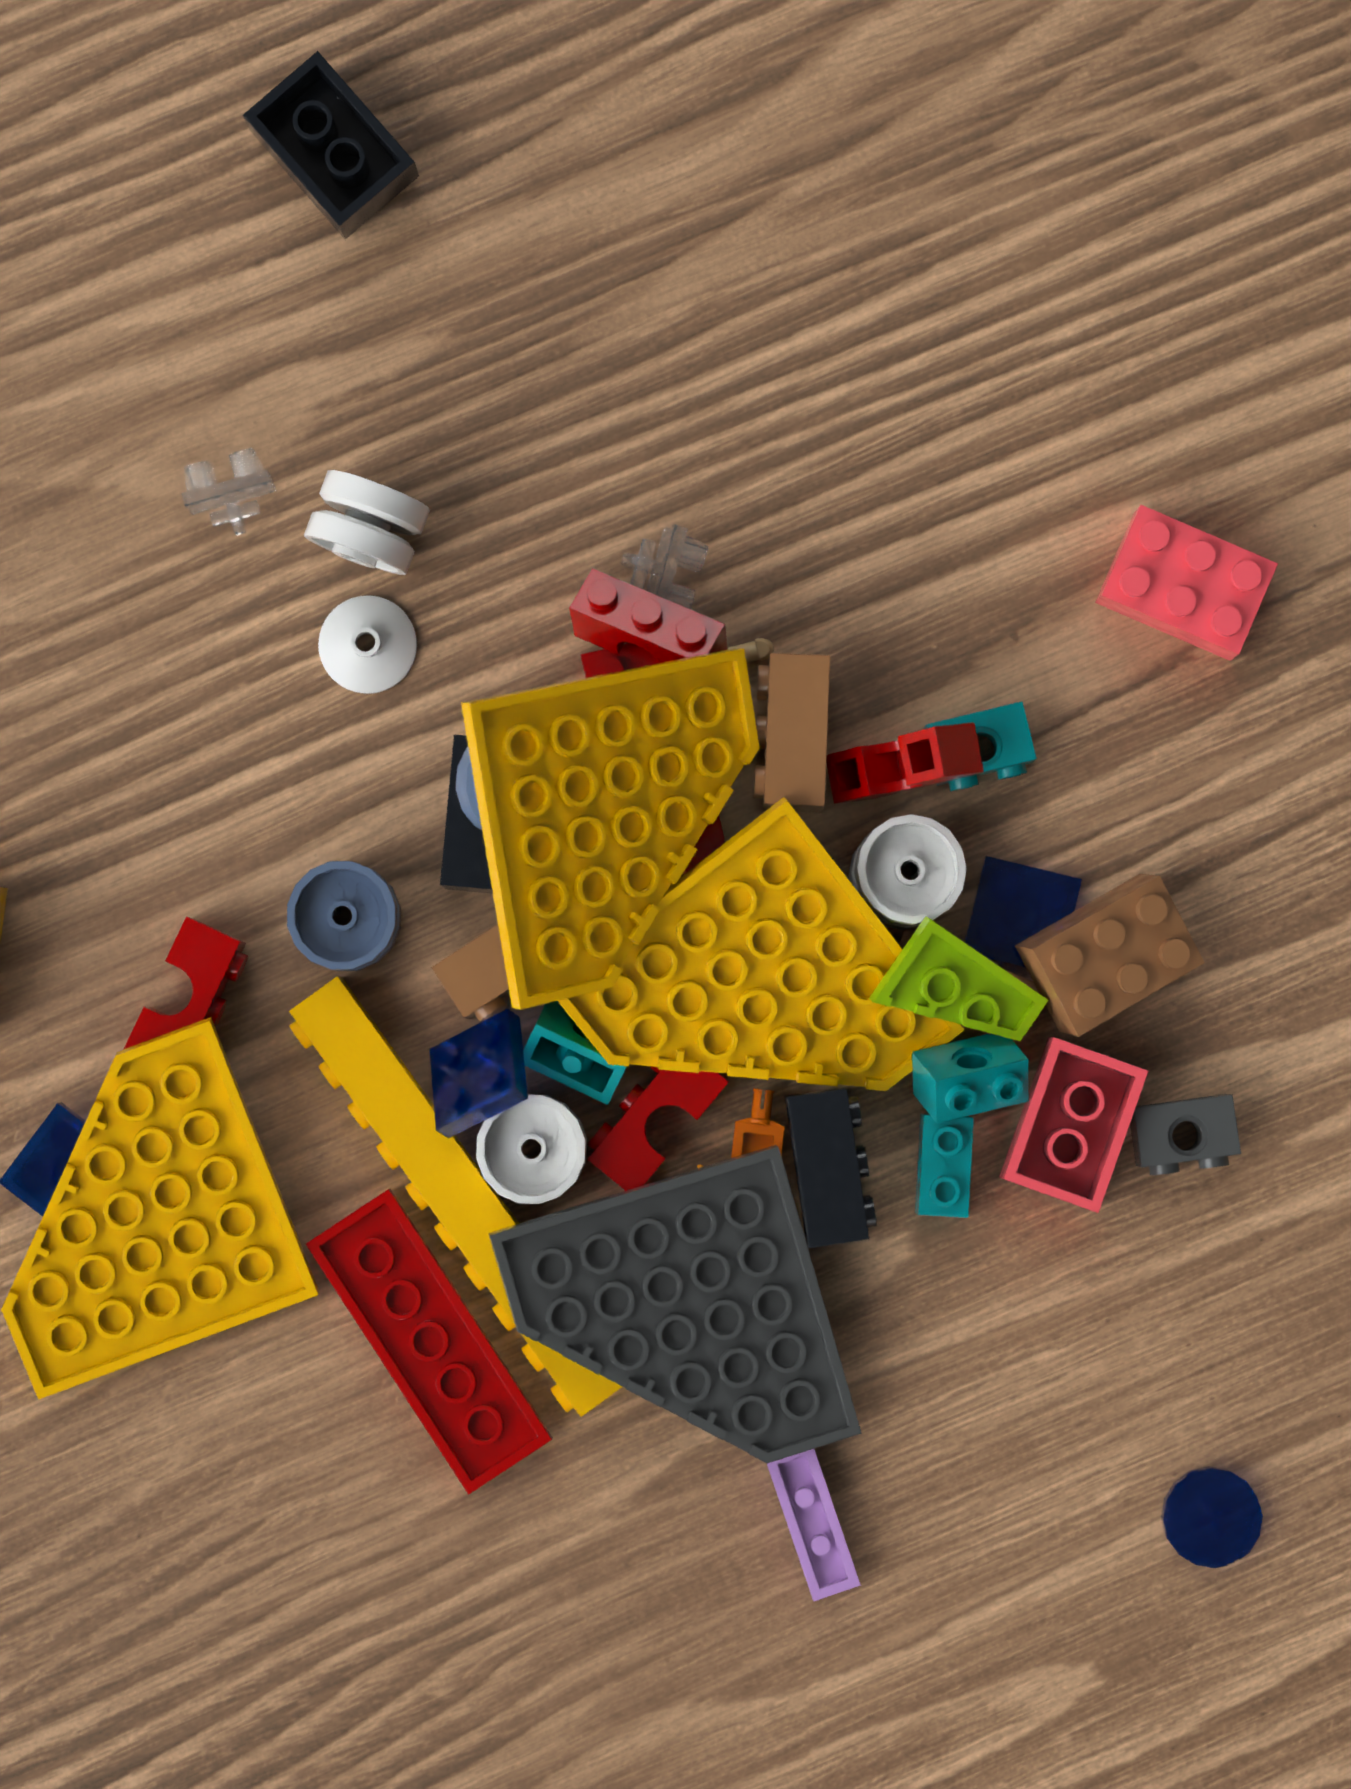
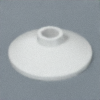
[318,596,417,694]

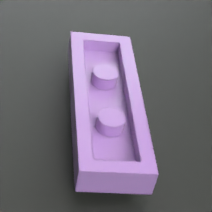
[767,1449,861,1602]

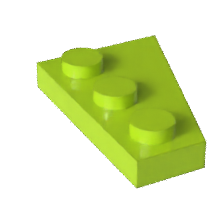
[869,916,1049,1041]

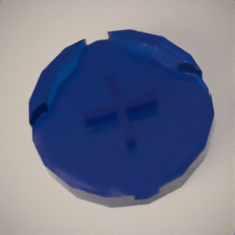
[1161,1466,1263,1568]

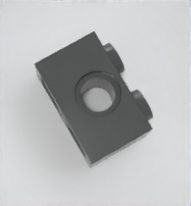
[1130,1094,1241,1175]

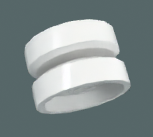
[304,470,430,575]
[848,814,967,930]
[476,1094,588,1204]

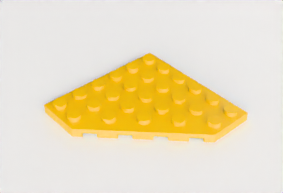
[461,648,760,1010]
[558,797,964,1091]
[1,1017,319,1400]

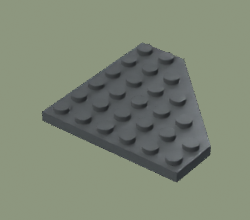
[488,1145,862,1463]

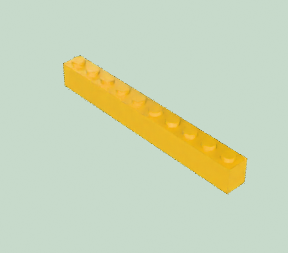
[289,976,623,1417]

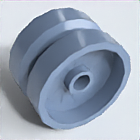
[287,861,401,971]

